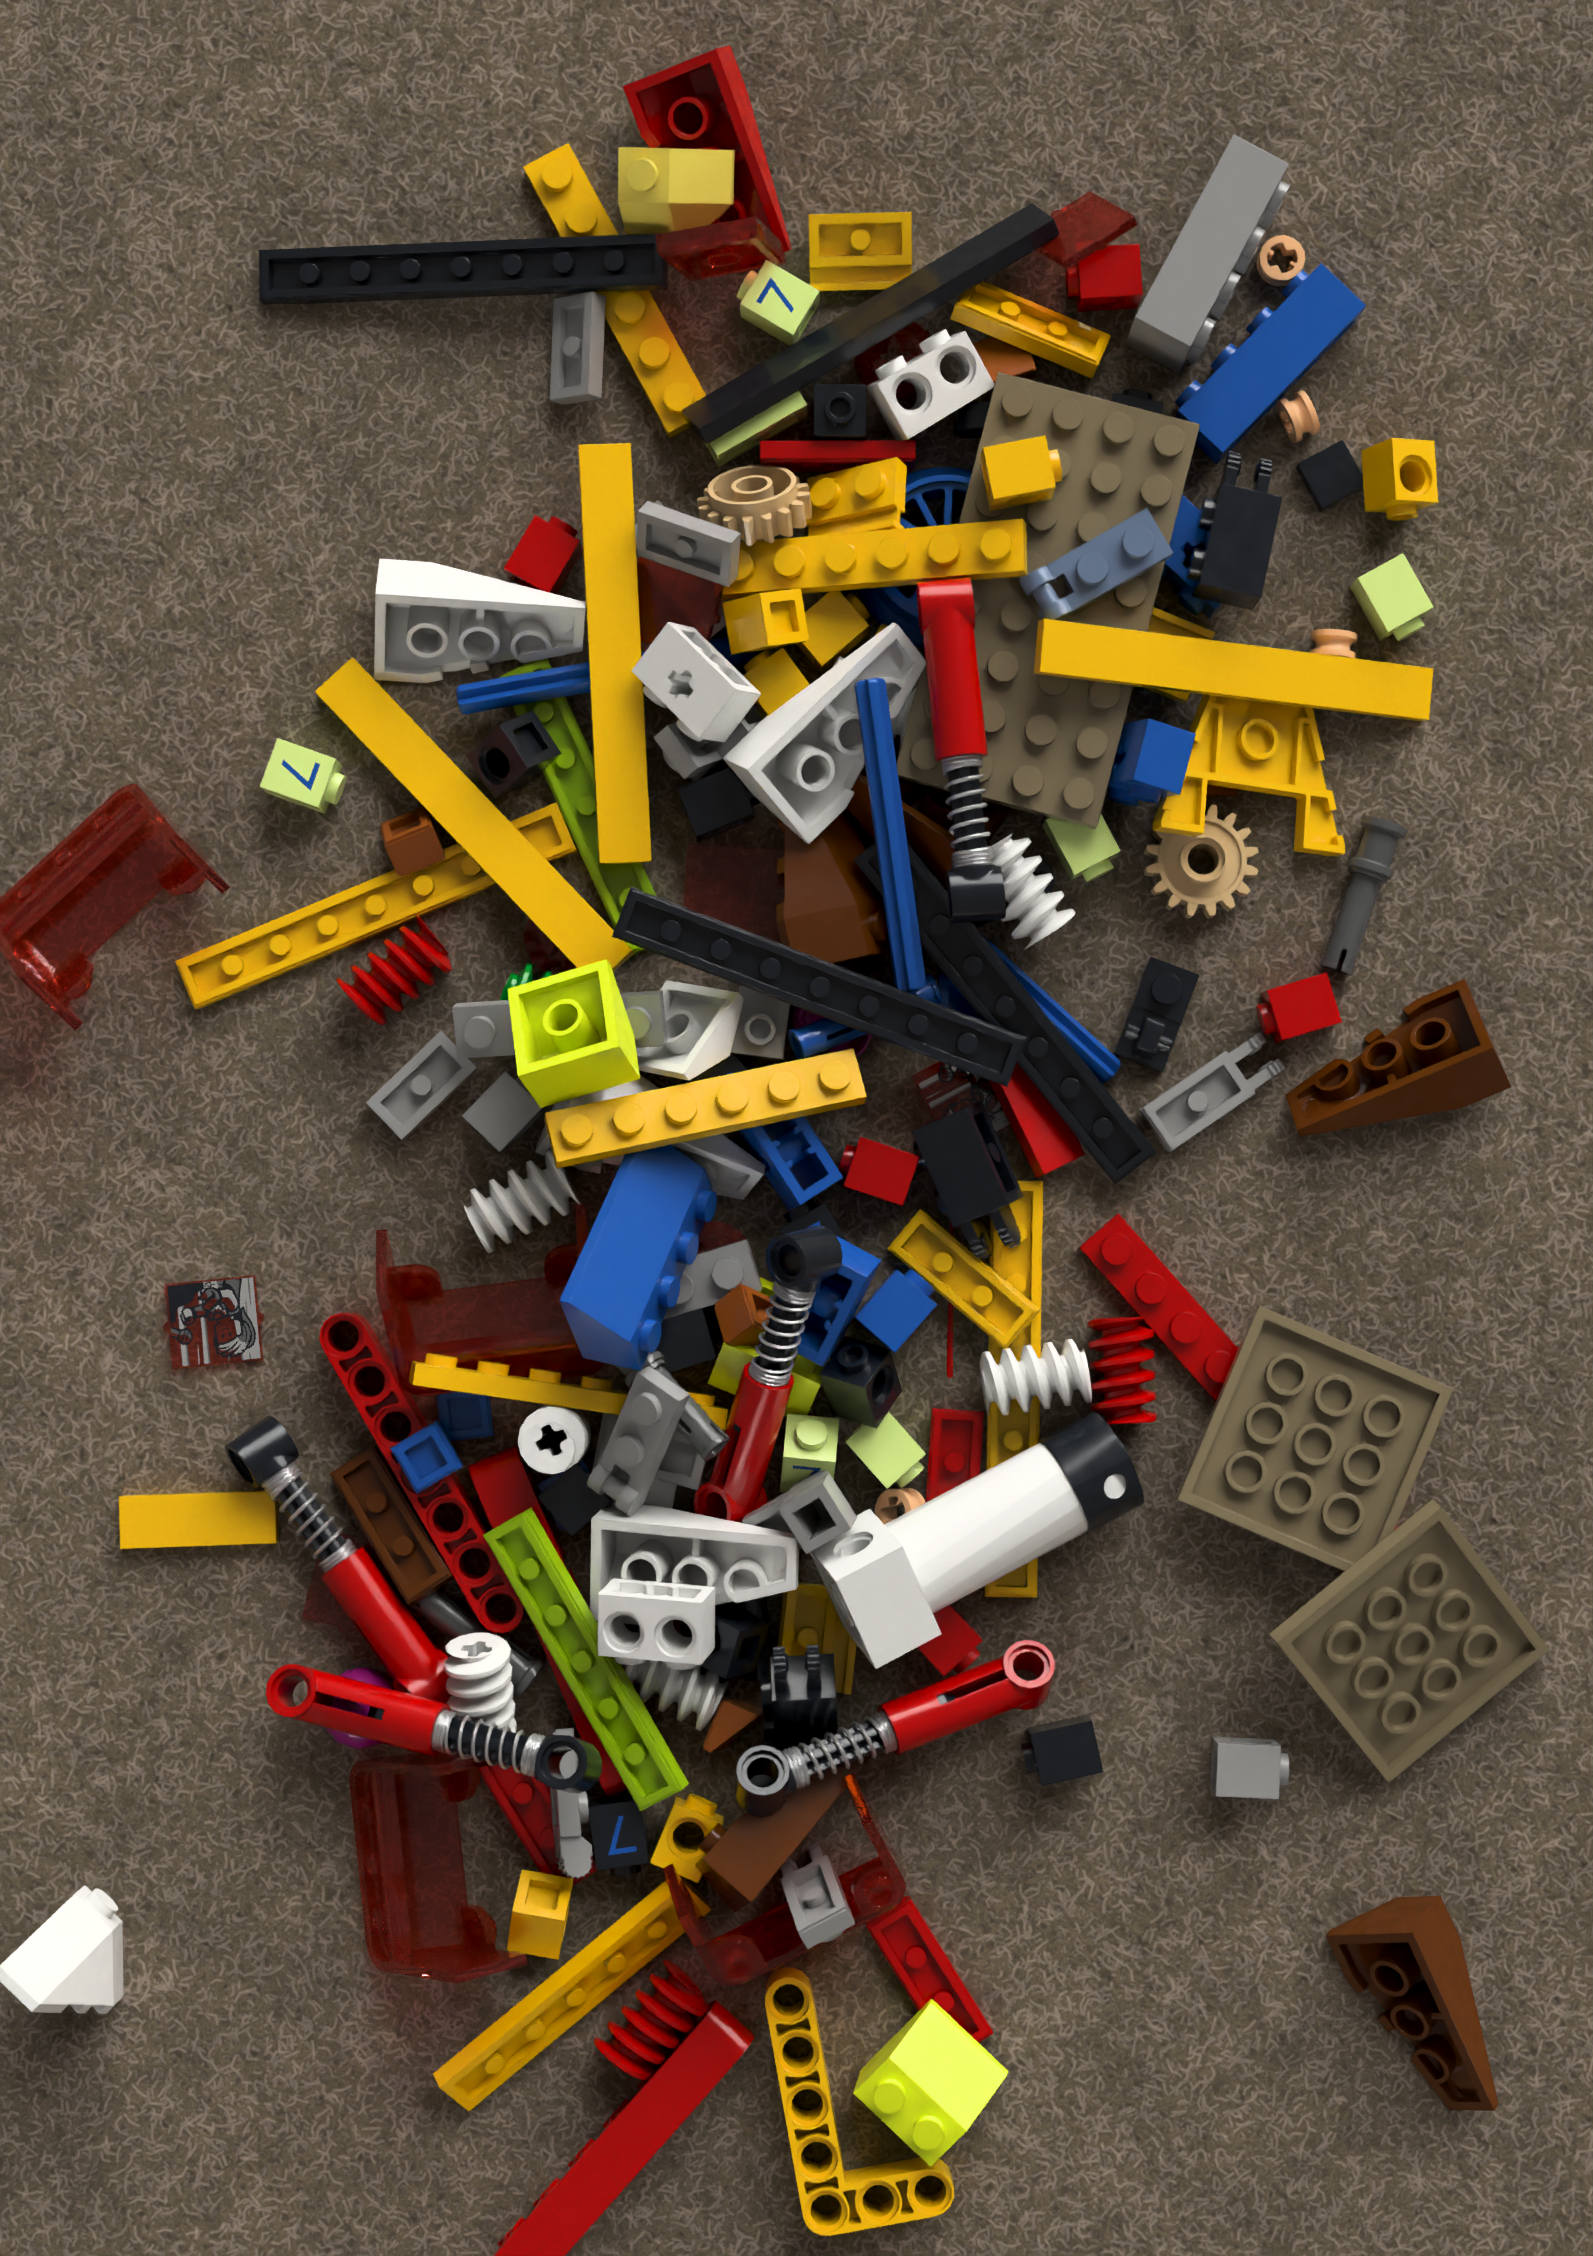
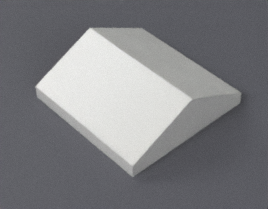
[636,980,744,1081]

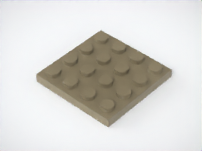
[1175,1305,1453,1571]
[1269,1499,1549,1783]

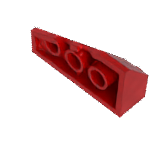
[623,45,792,268]

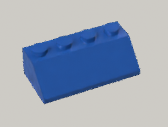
[559,1145,717,1371]

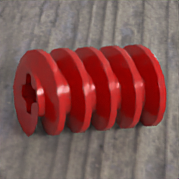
[336,914,453,1026]
[1087,1317,1157,1424]
[594,1959,709,2080]

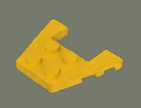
[1152,695,1345,857]

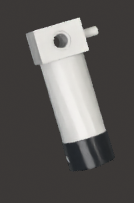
[809,1411,1144,1669]

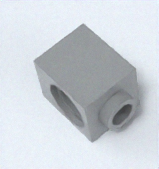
[462,1071,546,1154]
[1210,1737,1289,1799]

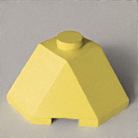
[618,147,735,255]

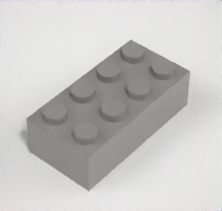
[1125,134,1290,373]

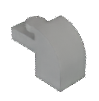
[653,702,766,782]
[741,1470,857,1554]

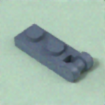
[1019,508,1173,621]

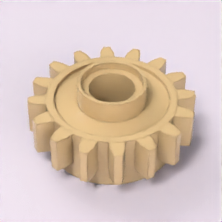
[697,465,812,546]
[1143,804,1259,919]

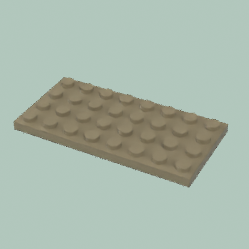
[897,372,1200,829]

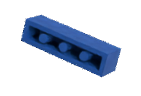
[1175,263,1366,464]

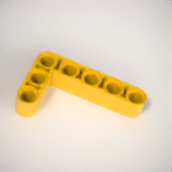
[765,1967,954,2236]

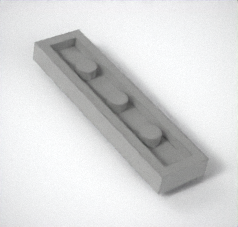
[452,990,667,1059]

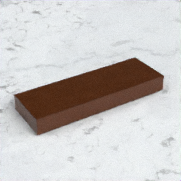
[330,1445,455,1606]

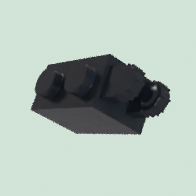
[1187,451,1282,610]
[912,1101,1024,1260]
[761,1645,838,1751]

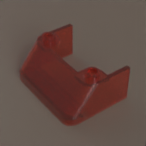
[0,784,230,1030]
[376,1204,605,1396]
[349,1750,527,1984]
[663,1773,911,1986]

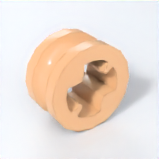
[1257,235,1305,287]
[1277,390,1320,443]
[1309,629,1358,658]
[875,1488,926,1524]

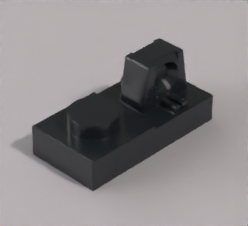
[1114,957,1199,1072]

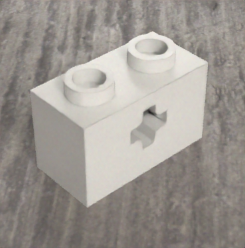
[632,622,761,742]

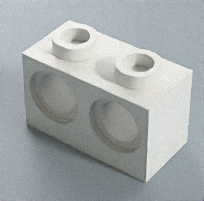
[866,329,995,440]
[598,1578,715,1670]

